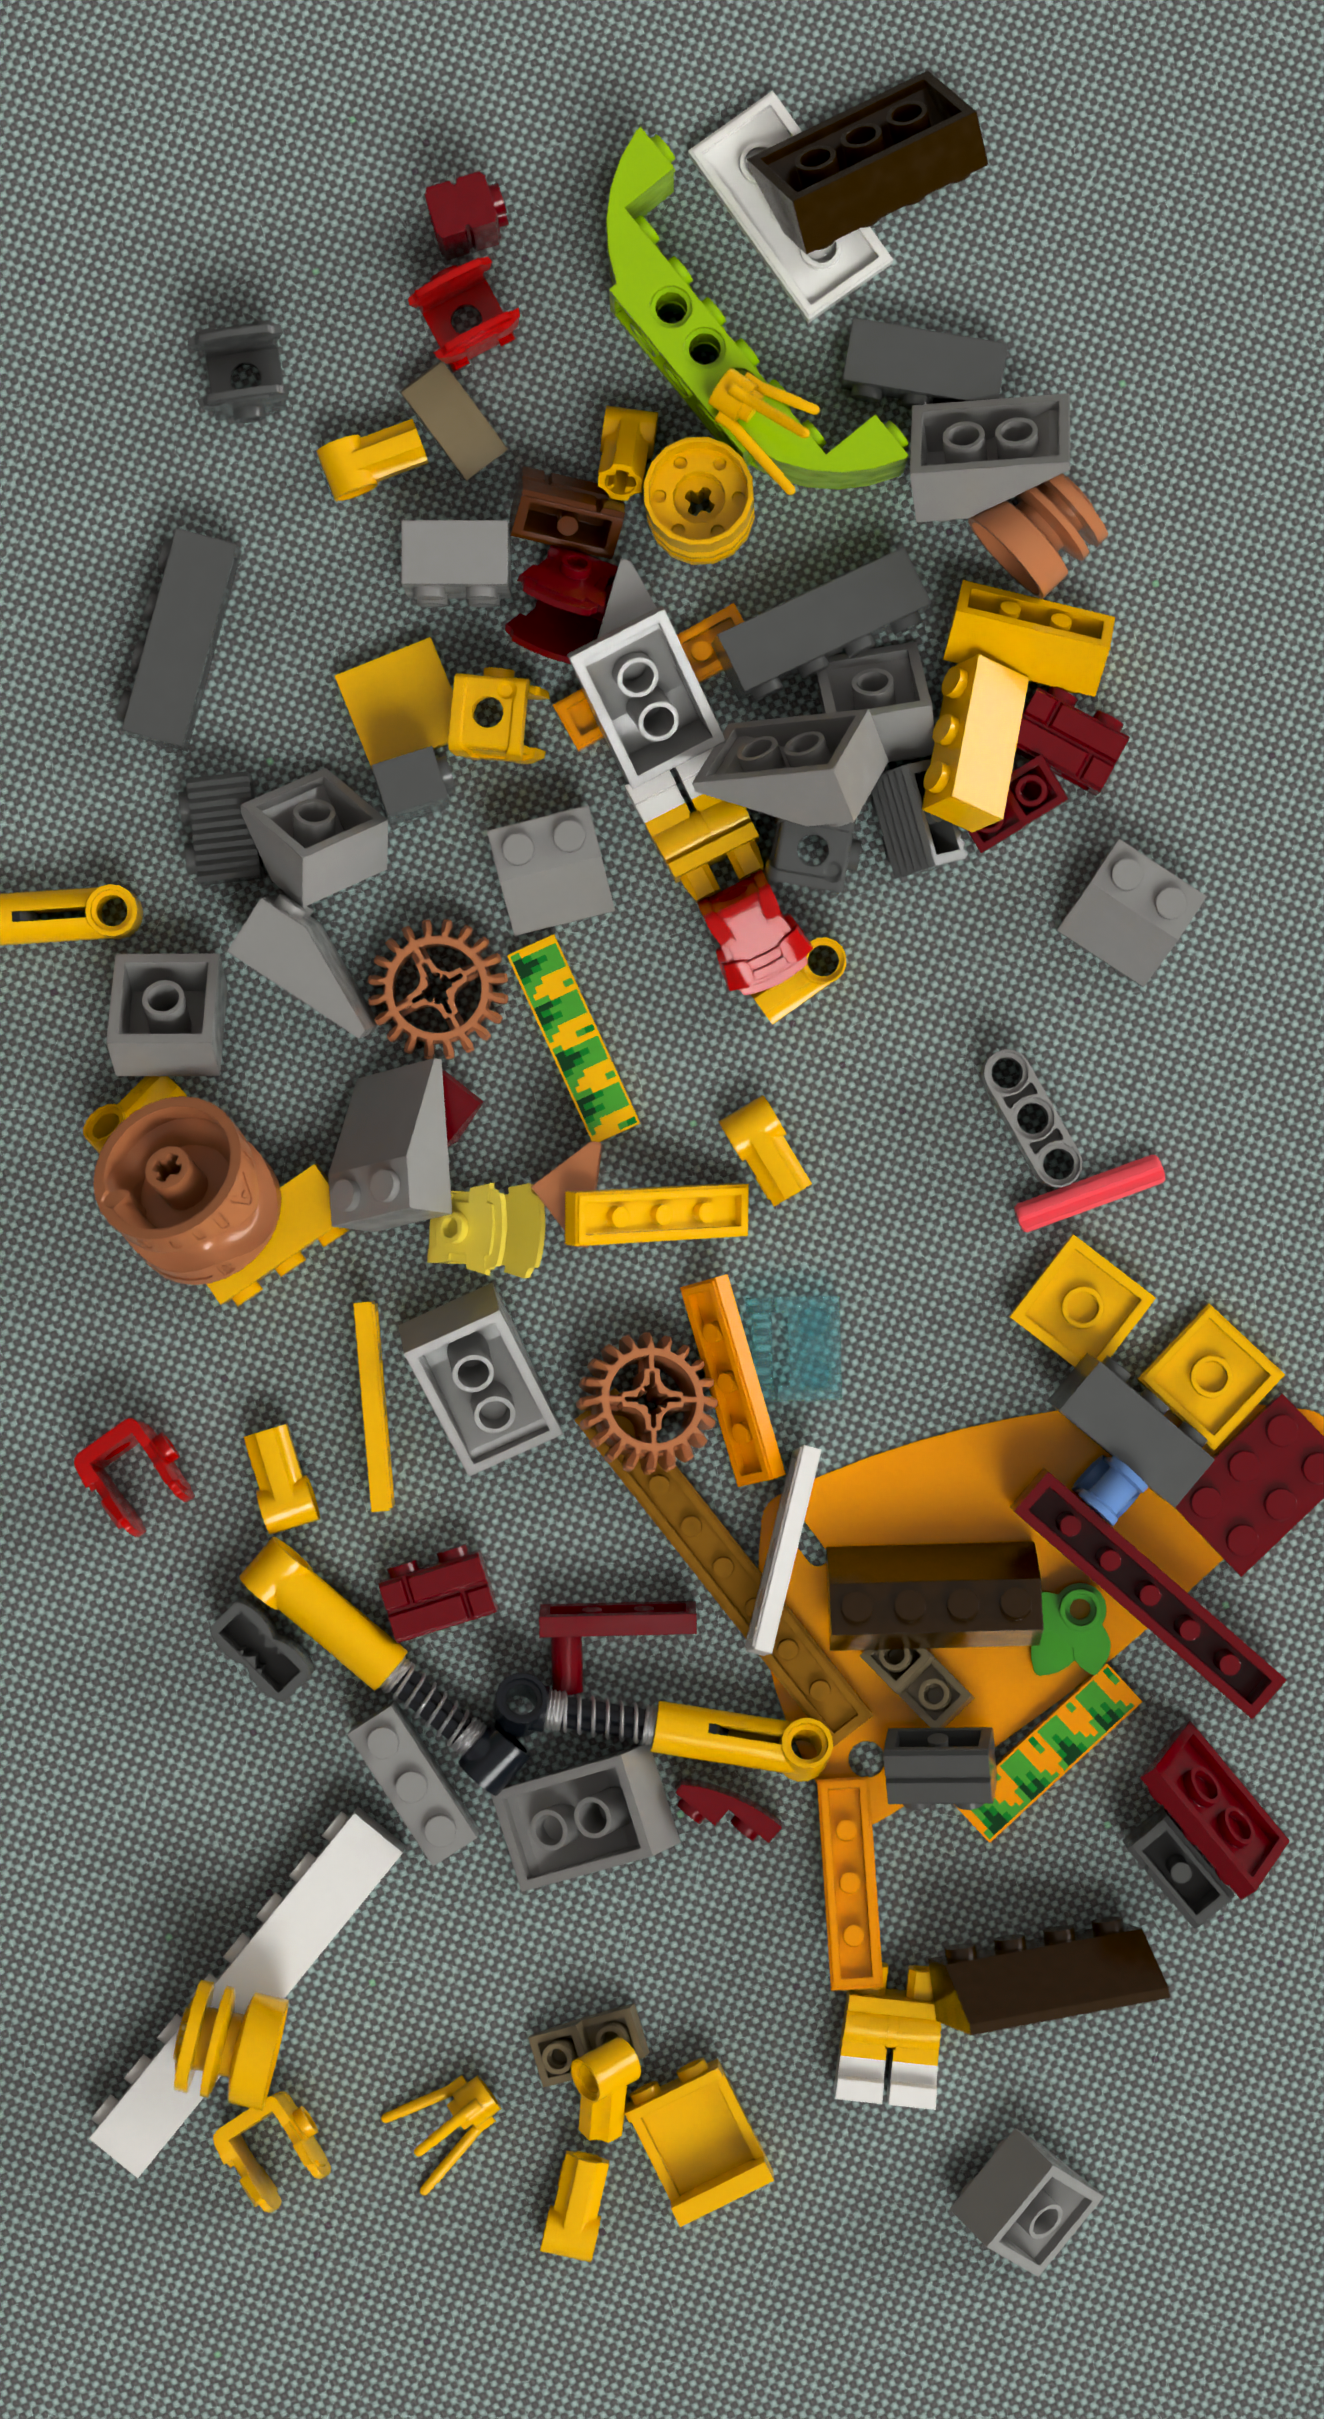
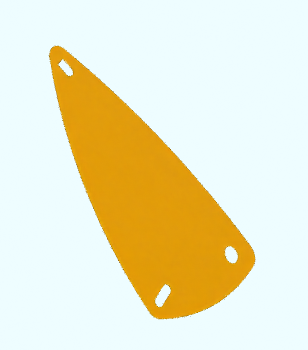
[759,1404,1324,1825]

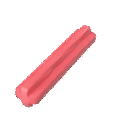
[1014,1154,1165,1232]

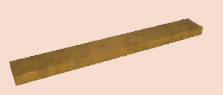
[574,1388,873,1747]

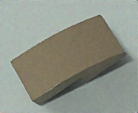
[399,360,508,481]
[860,1648,975,1728]
[528,2003,650,2088]

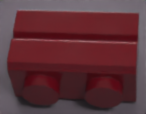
[424,171,509,261]
[1015,686,1130,796]
[378,1544,499,1643]

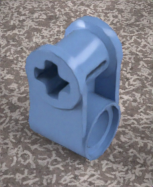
[1072,1455,1149,1526]

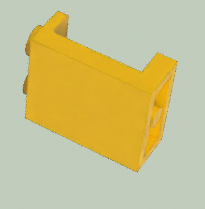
[624,2058,774,2227]

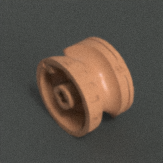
[93,1096,282,1285]

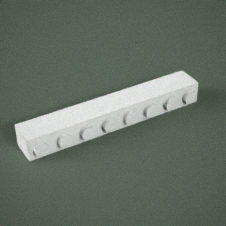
[89,1807,406,2178]

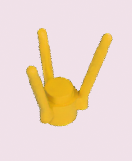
[708,368,820,495]
[381,2075,502,2196]

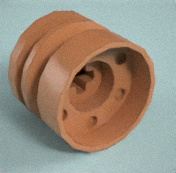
[968,474,1108,599]

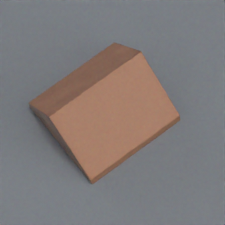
[531,1141,603,1248]

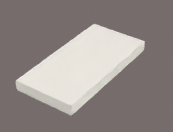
[688,90,893,324]

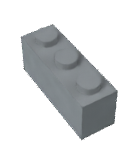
[347,1700,480,1866]

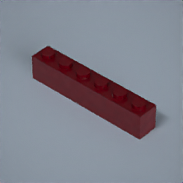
[1010,1468,1287,1720]

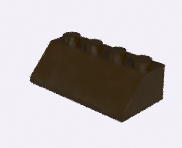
[747,71,989,254]
[826,1542,1044,1651]
[928,1916,1170,2035]

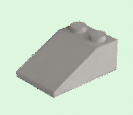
[910,393,1070,522]
[567,605,726,789]
[692,709,888,827]
[227,894,378,1039]
[328,1058,452,1232]
[398,1282,563,1477]
[491,1744,681,1892]

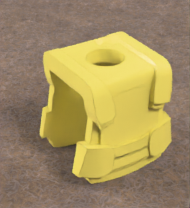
[427,1182,545,1279]

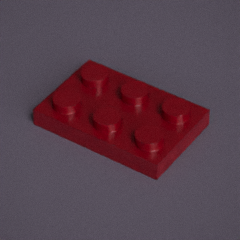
[1175,1393,1324,1577]
[1140,1721,1290,1900]

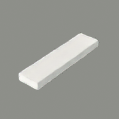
[744,1445,821,1656]

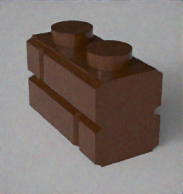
[510,466,625,559]

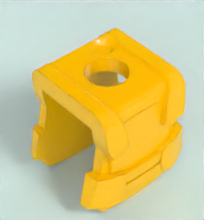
[448,667,550,764]
[213,2091,331,2213]

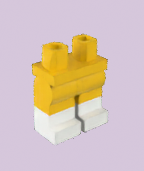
[625,747,764,903]
[833,1962,941,2110]

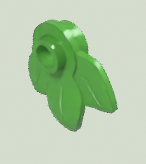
[1031,1583,1111,1676]

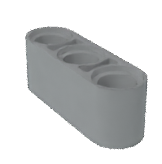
[980,1049,1083,1188]

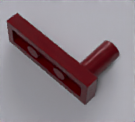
[539,1601,697,1695]

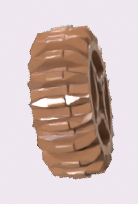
[368,919,509,1060]
[576,1332,718,1475]

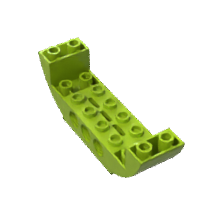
[606,127,909,490]

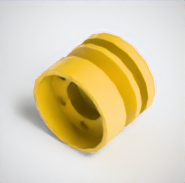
[644,437,755,565]
[173,1980,289,2110]

